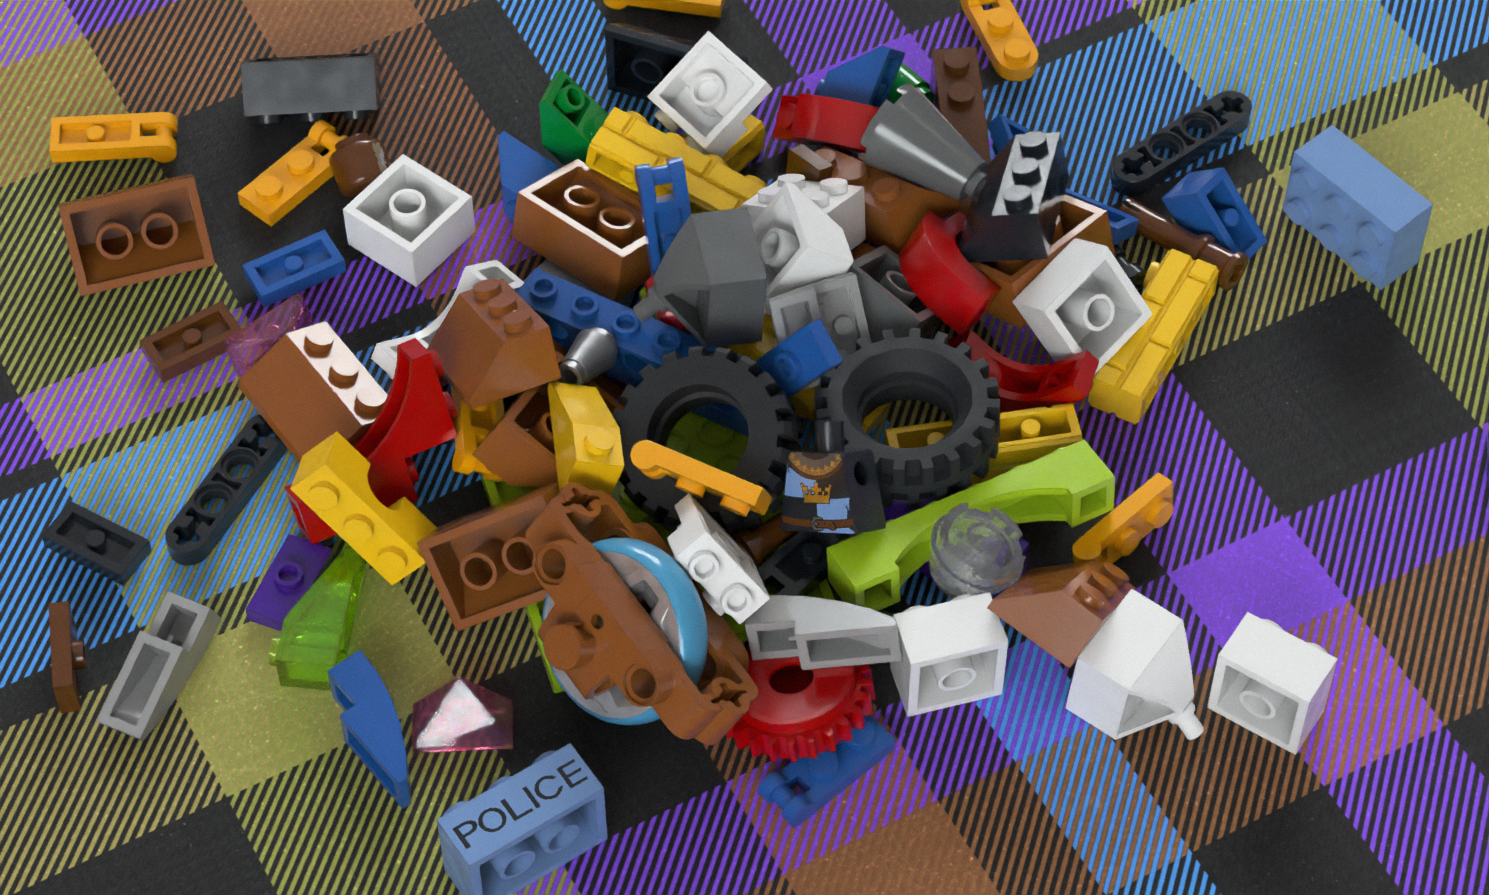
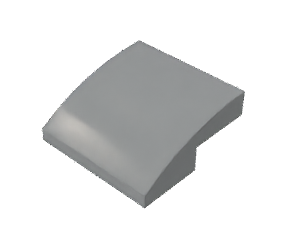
[767,272,871,390]

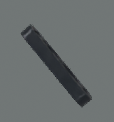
[1110,91,1252,196]
[165,414,288,566]

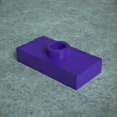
[246,534,334,635]

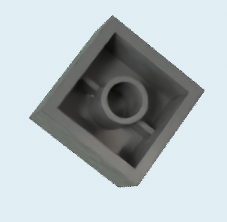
[633,207,767,348]
[847,245,942,343]

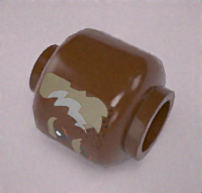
[329,133,391,198]

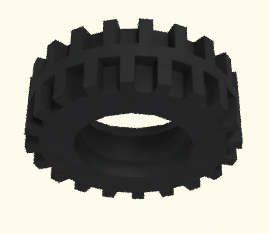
[814,328,1000,510]

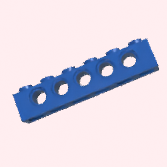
[517,268,749,437]

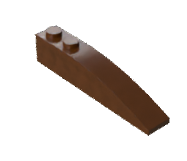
[930,47,991,219]

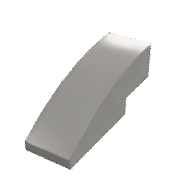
[97,591,221,741]
[745,595,902,670]

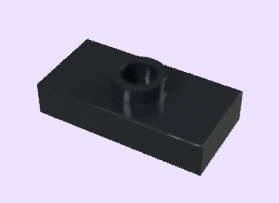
[42,501,152,586]

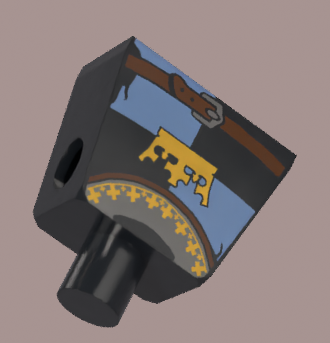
[781,419,886,534]

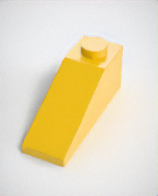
[547,381,624,495]

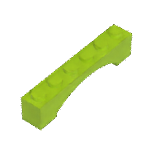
[827,439,1115,611]

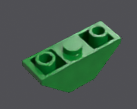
[539,69,624,187]

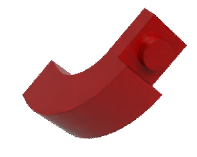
[772,93,879,153]
[899,210,1001,335]
[948,330,1099,413]

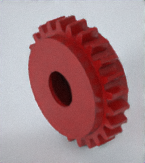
[725,648,875,762]

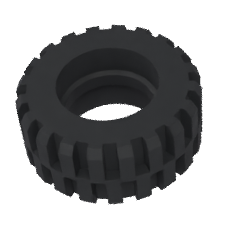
[613,346,803,535]

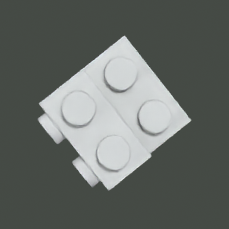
[647,31,773,158]
[667,493,770,624]

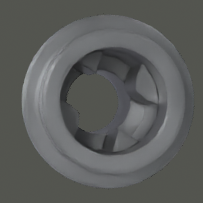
[558,327,618,385]

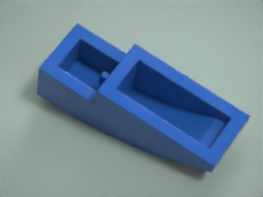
[327,650,411,809]

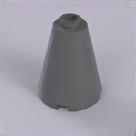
[858,83,989,201]

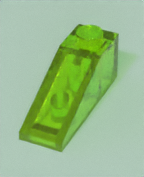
[269,544,366,691]

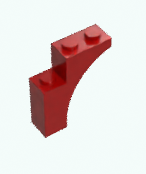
[284,338,458,545]

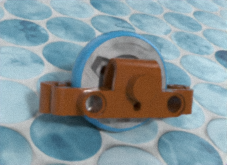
[525,482,759,745]

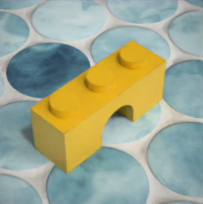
[290,431,437,586]

